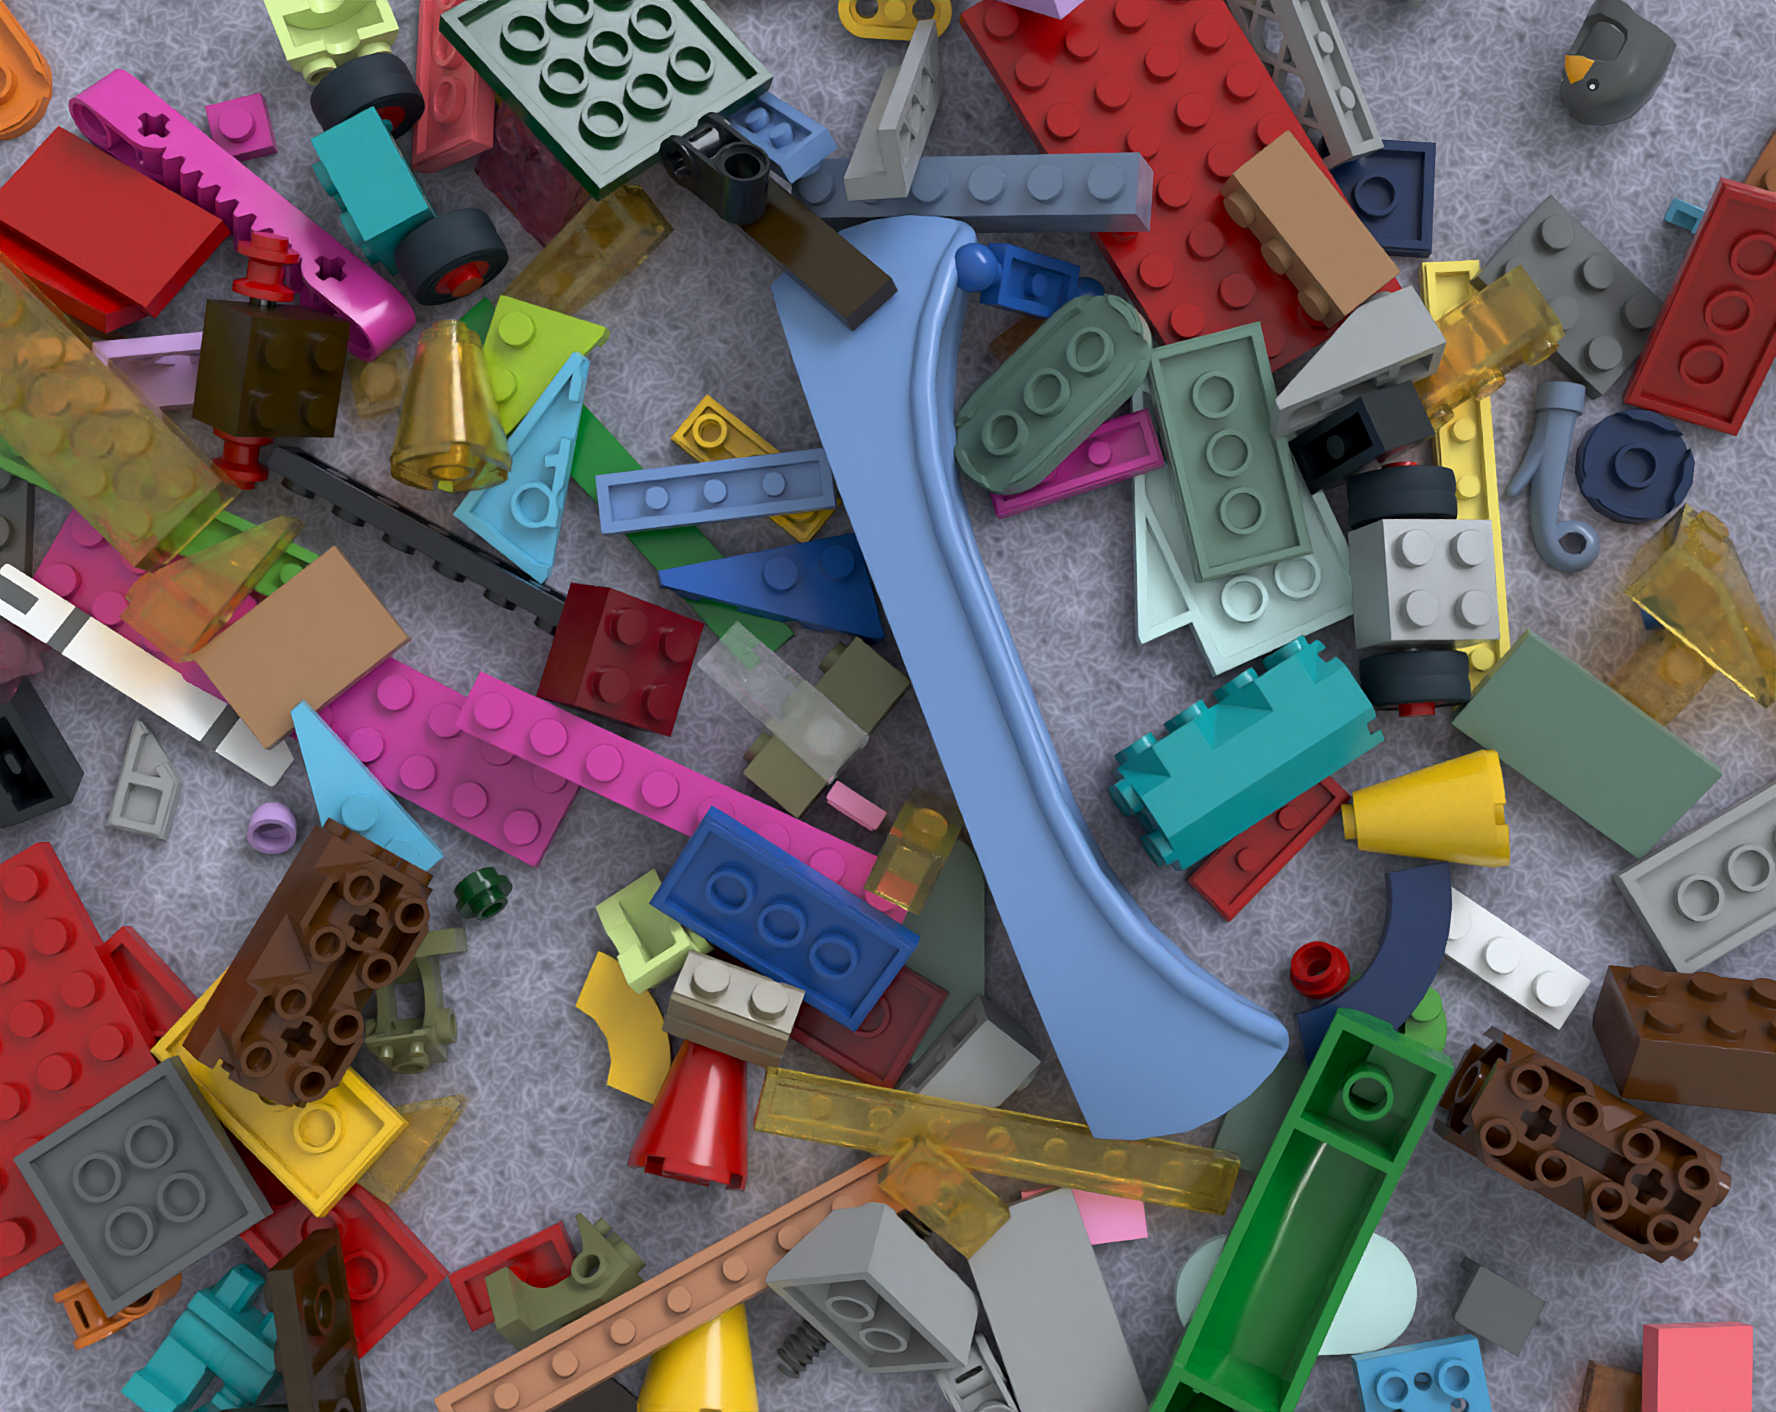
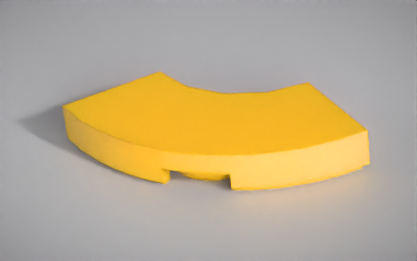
[575,950,673,1104]

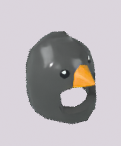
[1560,0,1676,126]

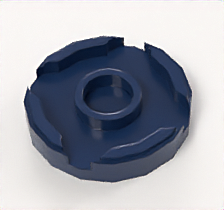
[1575,409,1695,525]

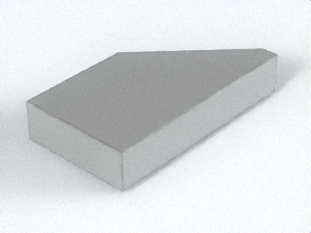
[106,720,183,840]

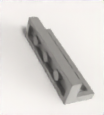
[1226,0,1384,171]
[843,19,945,201]

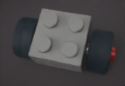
[1347,461,1500,718]

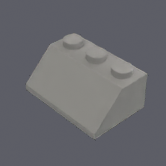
[765,1202,981,1374]

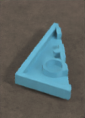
[453,352,590,584]
[290,699,444,871]

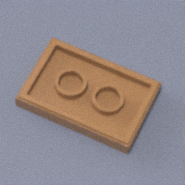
[192,546,412,750]

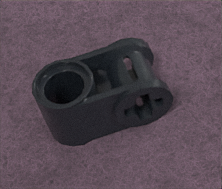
[660,112,770,225]

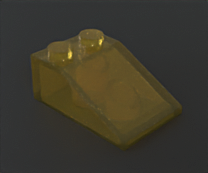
[1623,503,1776,709]

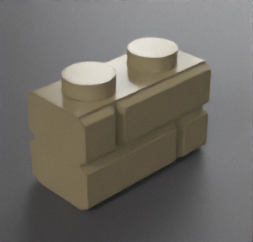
[662,949,805,1072]

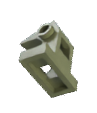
[364,927,468,1074]
[485,1213,646,1351]

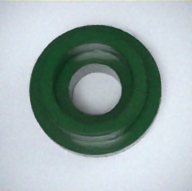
[454,867,513,921]

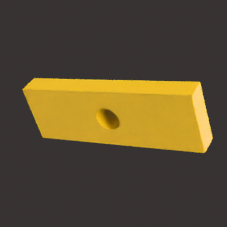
[670,394,842,543]

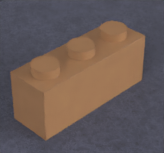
[1220,130,1401,329]

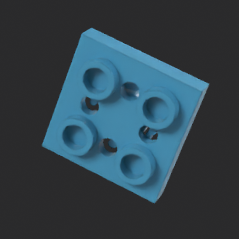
[1350,1334,1492,1412]

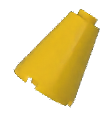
[1341,749,1510,868]
[636,1253,759,1412]

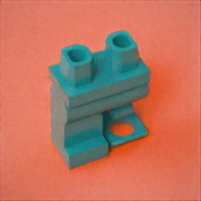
[120,1263,283,1412]

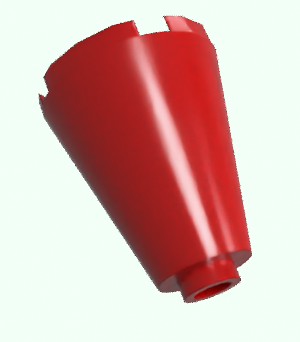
[627,1039,748,1192]

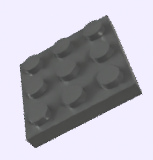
[13,1055,274,1318]

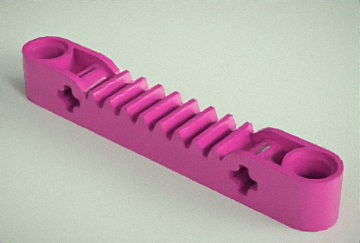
[68,68,416,362]

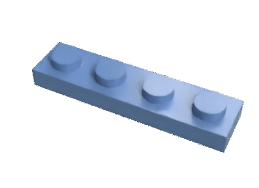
[595,448,838,536]

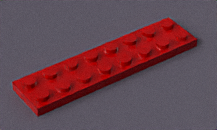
[104,926,450,1360]

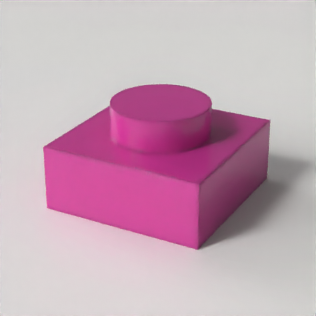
[205,93,278,162]

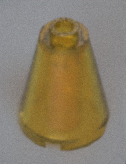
[389,319,512,492]

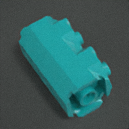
[1107,634,1384,871]

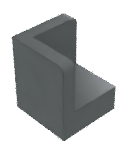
[1451,1256,1546,1357]

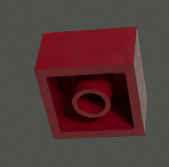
[536,582,704,737]

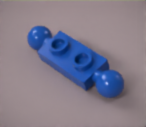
[954,243,1106,321]

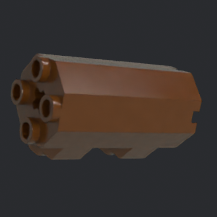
[182,817,434,1108]
[1432,1026,1731,1263]

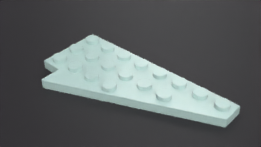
[1127,294,1354,677]

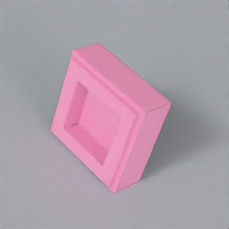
[826,780,887,833]

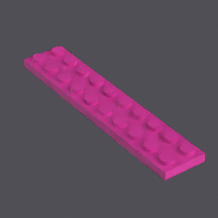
[32,505,582,868]

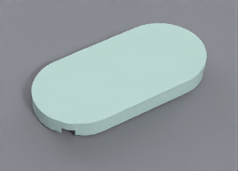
[1174,1233,1417,1356]

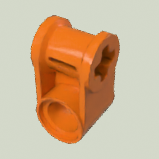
[52,1273,182,1351]

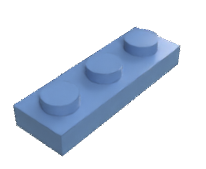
[725,91,838,184]

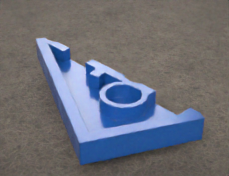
[657,532,885,645]

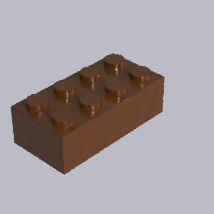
[1592,965,1776,1114]

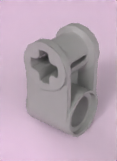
[932,1331,1021,1412]

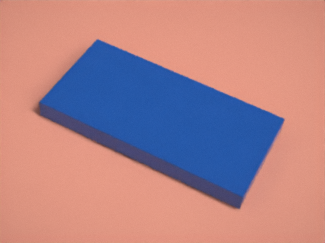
[649,805,920,1033]

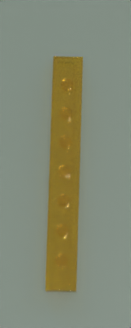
[753,1066,1241,1216]

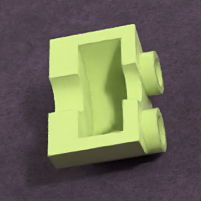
[263,0,399,85]
[595,868,715,995]

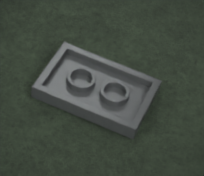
[1469,195,1663,400]

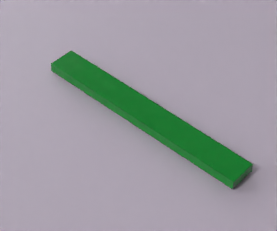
[442,297,795,674]

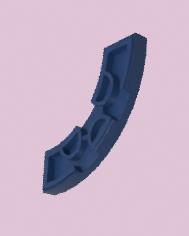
[1293,862,1452,1073]

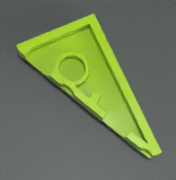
[437,294,610,495]

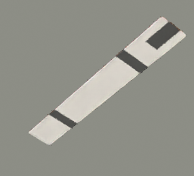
[0,564,294,787]

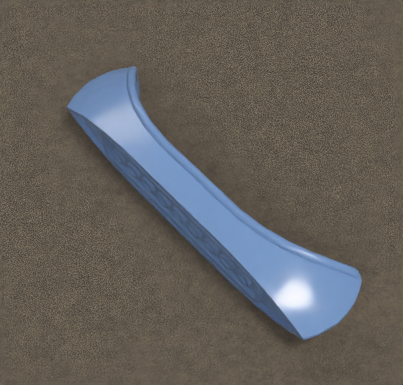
[770,215,1289,1140]

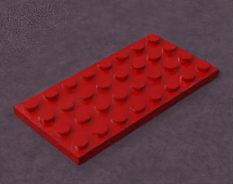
[959,0,1402,374]

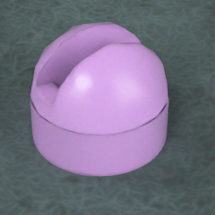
[247,802,297,854]

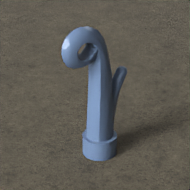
[1505,381,1600,572]

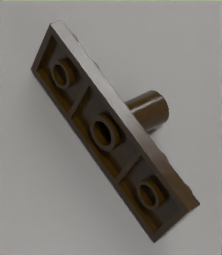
[220,1227,367,1412]

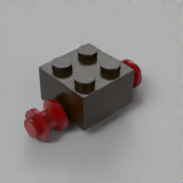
[192,231,351,490]

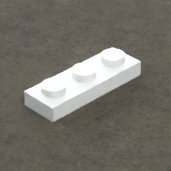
[1444,887,1591,1030]

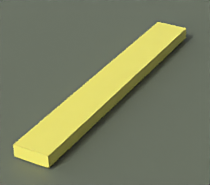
[1418,260,1510,712]

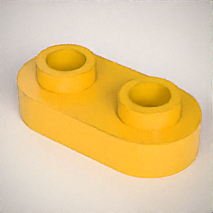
[838,0,952,41]

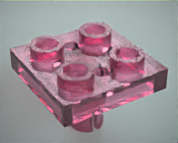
[474,100,589,253]

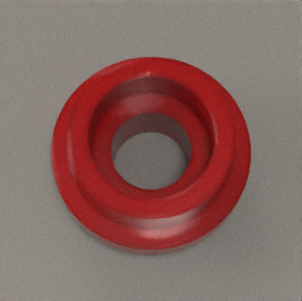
[1290,941,1350,1000]

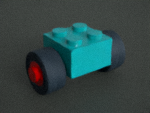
[310,53,508,306]

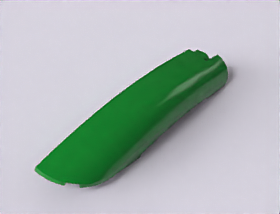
[1146,1007,1454,1412]

